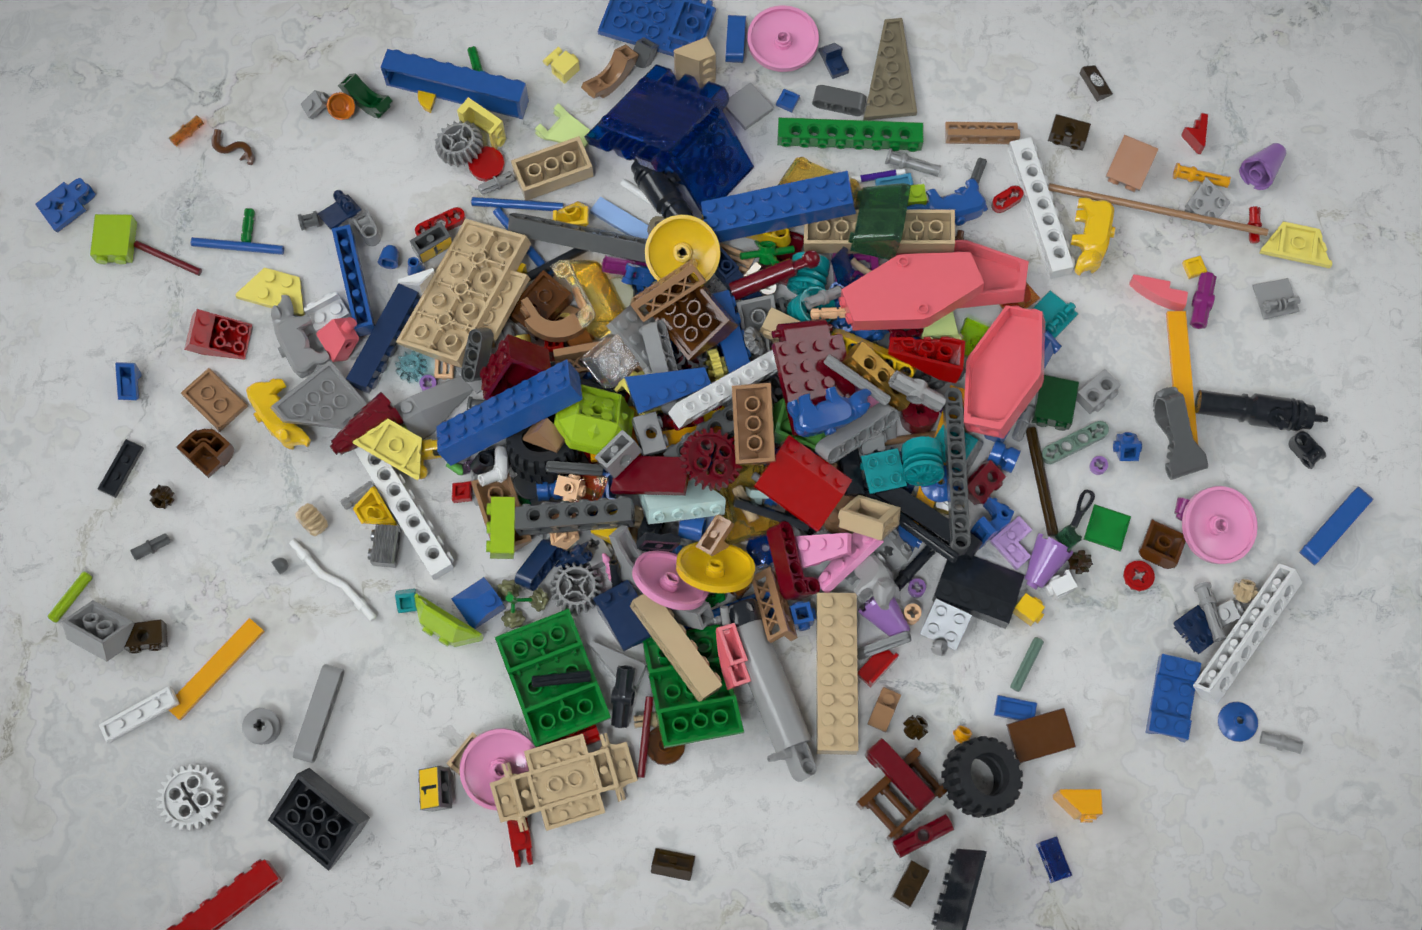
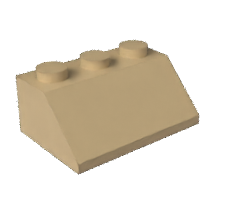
[674,37,716,88]

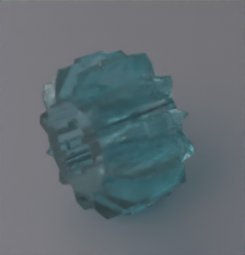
[395,351,428,383]

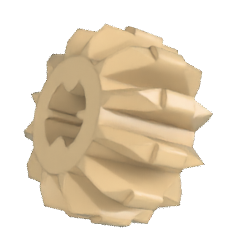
[295,503,328,536]

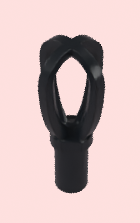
[1070,489,1095,528]

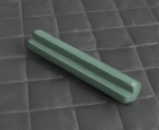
[1010,637,1044,692]

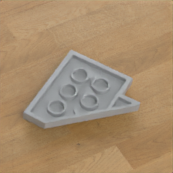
[606,299,656,370]
[271,361,367,429]

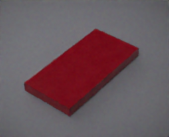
[610,456,690,496]

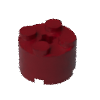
[900,402,940,434]

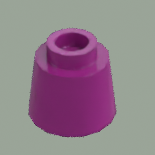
[1174,497,1190,521]

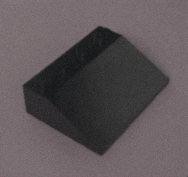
[932,555,1025,629]
[268,768,370,871]
[931,849,987,930]

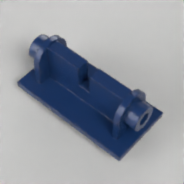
[555,541,593,570]

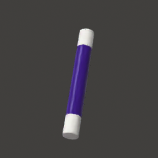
[851,168,906,184]

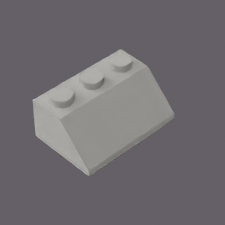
[62,600,134,662]

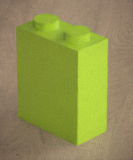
[90,214,137,265]

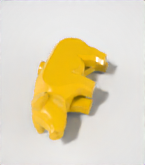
[1071,198,1116,276]
[246,378,311,450]

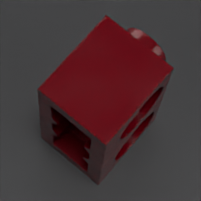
[959,460,1006,505]

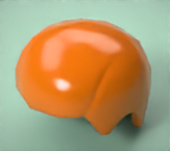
[326,92,355,120]

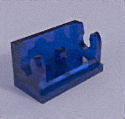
[831,246,861,287]
[1036,836,1073,884]

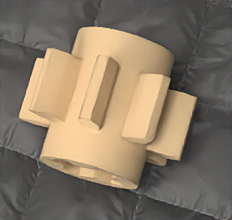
[1232,579,1259,603]

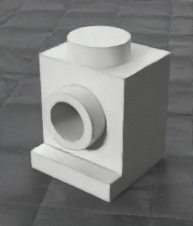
[1044,569,1078,601]

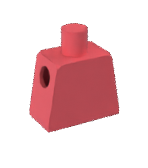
[316,317,359,362]

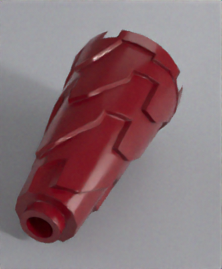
[330,392,404,455]

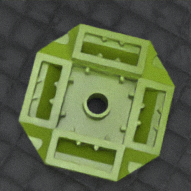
[554,385,634,455]

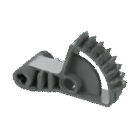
[1153,387,1208,480]

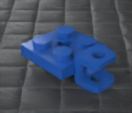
[35,178,96,233]

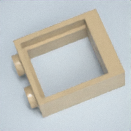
[838,495,901,541]

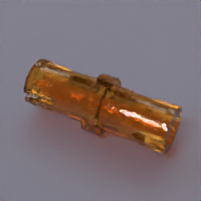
[169,115,204,147]

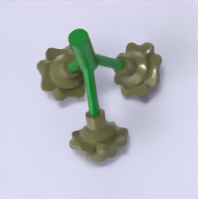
[497,579,549,629]

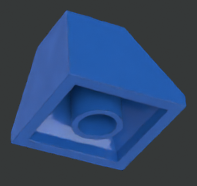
[451,577,506,629]

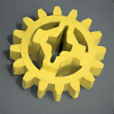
[705,348,728,382]

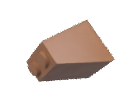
[1106,135,1158,192]

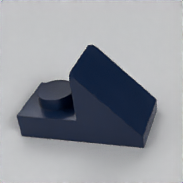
[818,43,849,79]

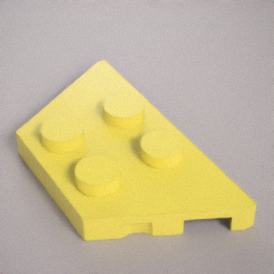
[1259,221,1332,268]
[235,267,305,317]
[353,419,422,481]

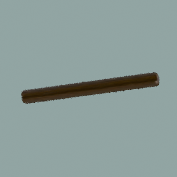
[1026,427,1058,536]

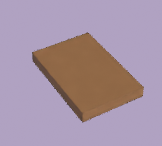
[181,368,248,432]

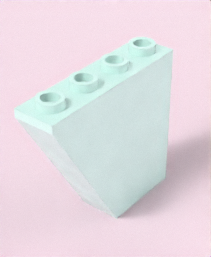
[638,475,726,524]

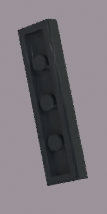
[732,496,809,531]

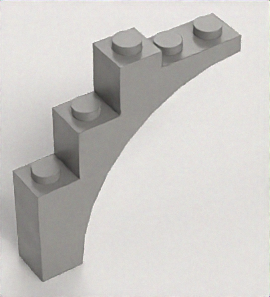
[609,525,714,630]

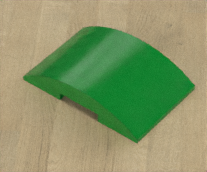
[495,609,611,748]
[642,624,744,748]

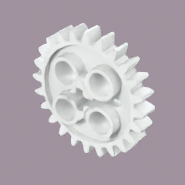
[156,764,225,831]

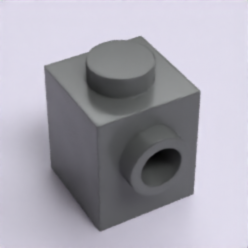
[633,37,659,68]

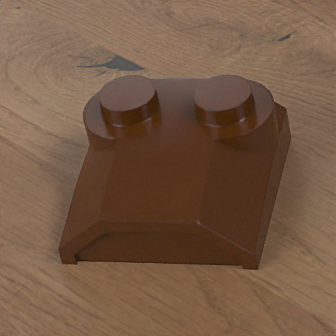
[1138,519,1186,569]

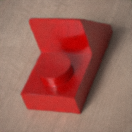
[1181,113,1208,154]

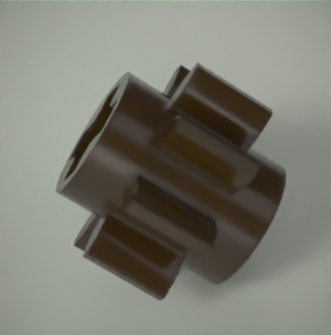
[149,484,175,509]
[1068,550,1093,574]
[903,715,928,740]

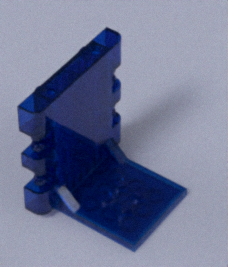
[584,64,754,215]

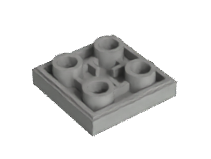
[723,82,773,130]

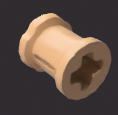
[903,603,922,625]

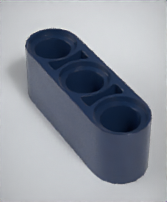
[514,539,563,591]

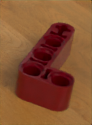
[767,521,820,600]
[865,738,935,812]

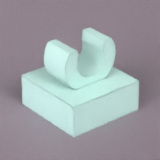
[745,487,769,505]

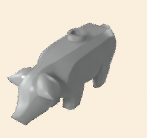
[271,295,330,378]
[845,552,901,610]

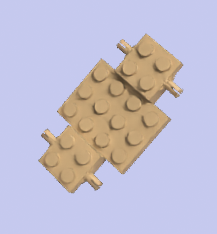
[489,733,638,832]

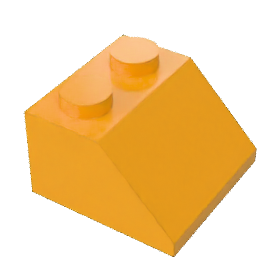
[1053,789,1103,823]

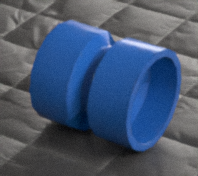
[987,441,1021,473]
[536,480,563,502]

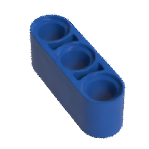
[725,15,746,63]

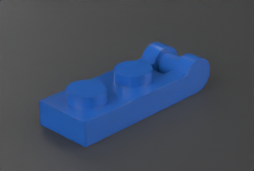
[621,263,657,287]

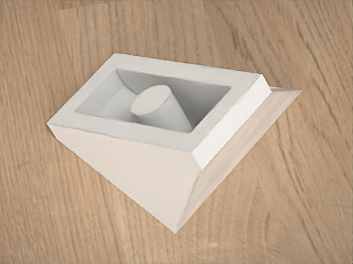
[398,268,435,298]

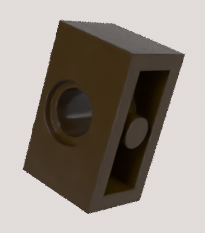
[1048,114,1091,151]
[124,619,168,654]
[890,860,930,909]

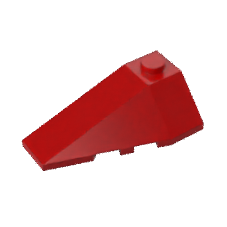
[888,336,965,384]

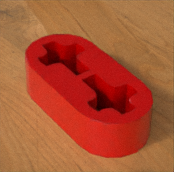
[991,186,1024,213]

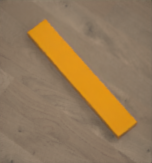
[169,618,265,721]

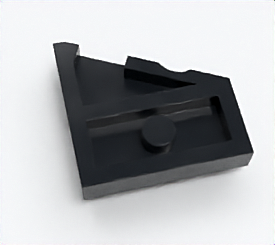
[636,532,681,552]

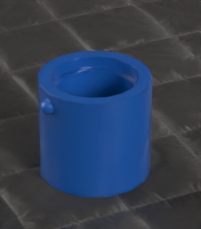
[678,517,707,541]

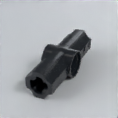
[611,665,635,728]

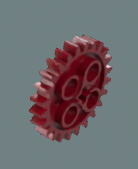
[679,428,743,491]

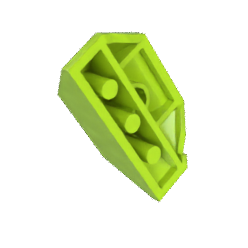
[414,593,484,647]

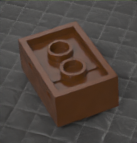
[509,270,574,341]

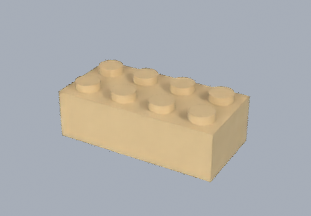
[511,136,594,200]

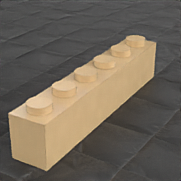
[630,593,722,702]

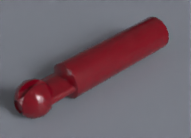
[729,250,820,300]

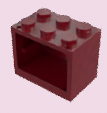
[480,334,551,400]

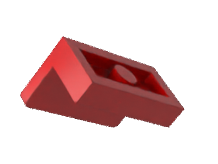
[857,650,899,688]

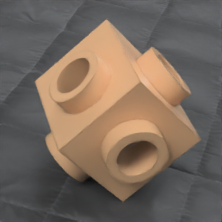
[554,474,586,503]

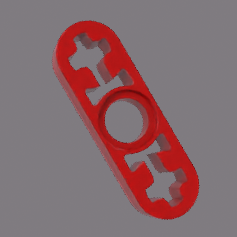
[415,207,466,236]

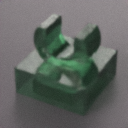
[1055,525,1082,552]

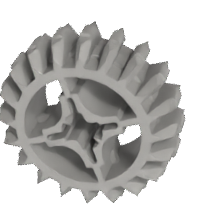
[435,120,484,167]
[550,562,603,614]

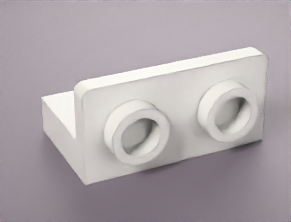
[304,291,350,332]

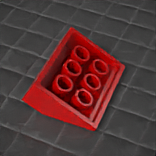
[754,435,852,532]

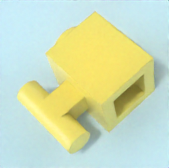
[543,47,580,84]

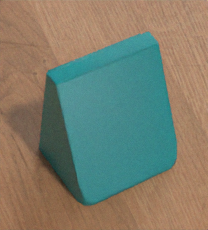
[395,588,417,613]

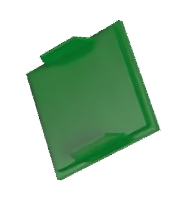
[1083,504,1131,552]

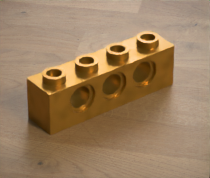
[842,341,910,411]

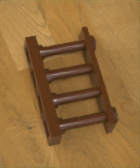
[856,748,947,841]

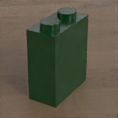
[1031,375,1079,431]

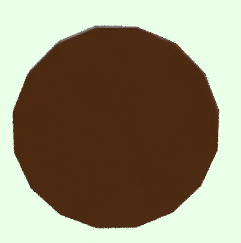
[648,726,685,766]

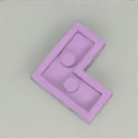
[990,516,1032,570]

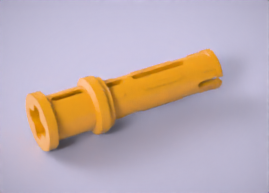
[1173,163,1231,188]

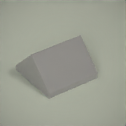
[736,294,776,335]

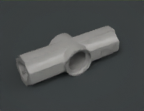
[888,371,946,412]

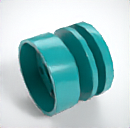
[787,252,831,295]
[786,286,835,322]
[901,436,945,486]

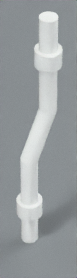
[289,539,377,621]

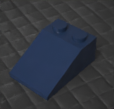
[593,580,651,651]

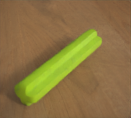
[47,571,92,623]

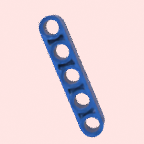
[1299,486,1373,566]

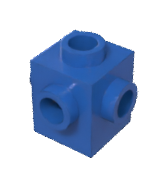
[1113,432,1142,461]
[790,601,816,631]

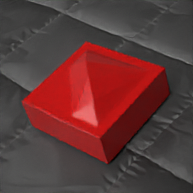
[452,481,473,503]

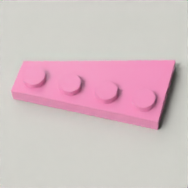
[817,532,884,593]
[794,533,852,570]

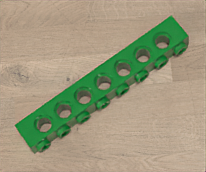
[777,117,923,152]

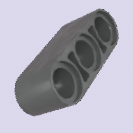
[812,85,867,116]
[461,328,494,382]

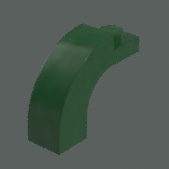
[338,73,393,119]

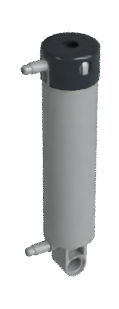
[712,598,817,782]

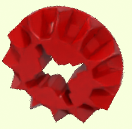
[1123,561,1155,592]

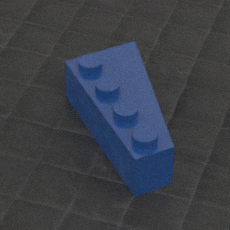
[624,367,711,415]

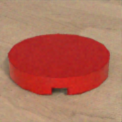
[468,146,505,182]

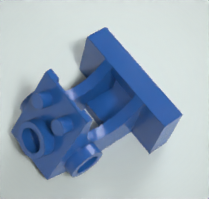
[970,497,1014,550]

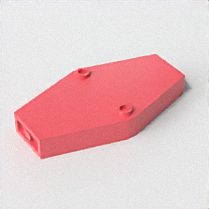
[889,240,1029,309]
[839,252,984,330]
[964,305,1045,439]

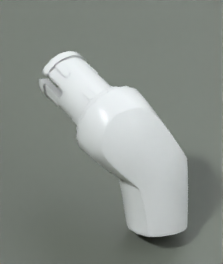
[478,446,509,487]

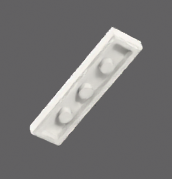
[99,686,179,743]

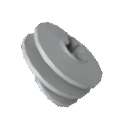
[242,708,281,745]

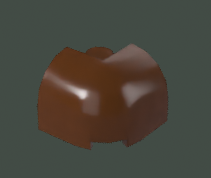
[176,428,234,478]

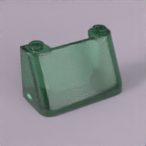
[848,183,911,260]

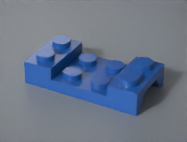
[1145,654,1201,743]

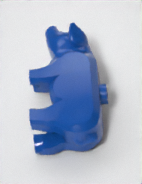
[903,179,988,226]
[787,387,872,437]

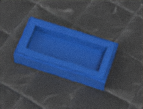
[994,695,1037,721]

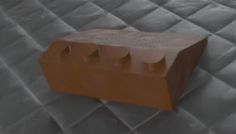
[645,273,738,361]

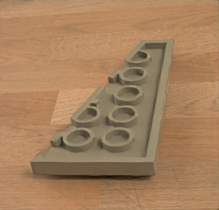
[863,18,917,121]

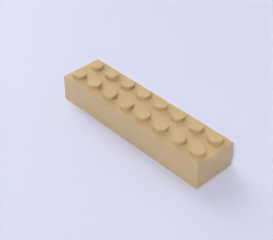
[804,210,955,253]
[816,593,858,755]

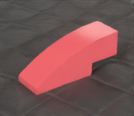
[1129,274,1188,311]
[716,623,751,690]

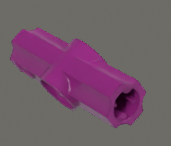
[602,255,647,277]
[1190,272,1217,329]

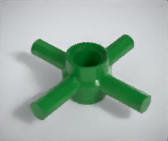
[740,240,795,265]

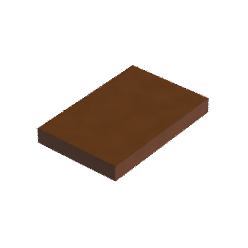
[1006,708,1076,763]

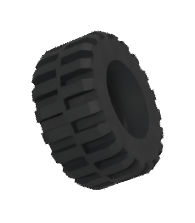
[506,413,582,484]
[941,736,1023,818]

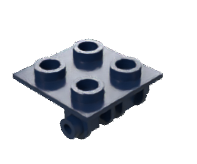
[318,190,362,230]
[1173,605,1214,655]

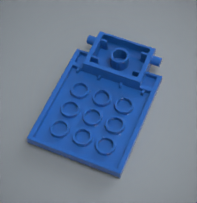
[598,0,716,57]

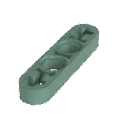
[1042,421,1109,464]

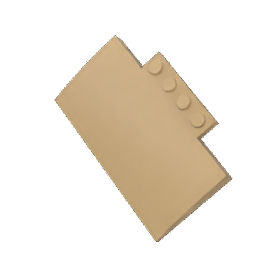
[396,219,531,368]

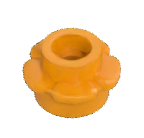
[953,725,972,743]

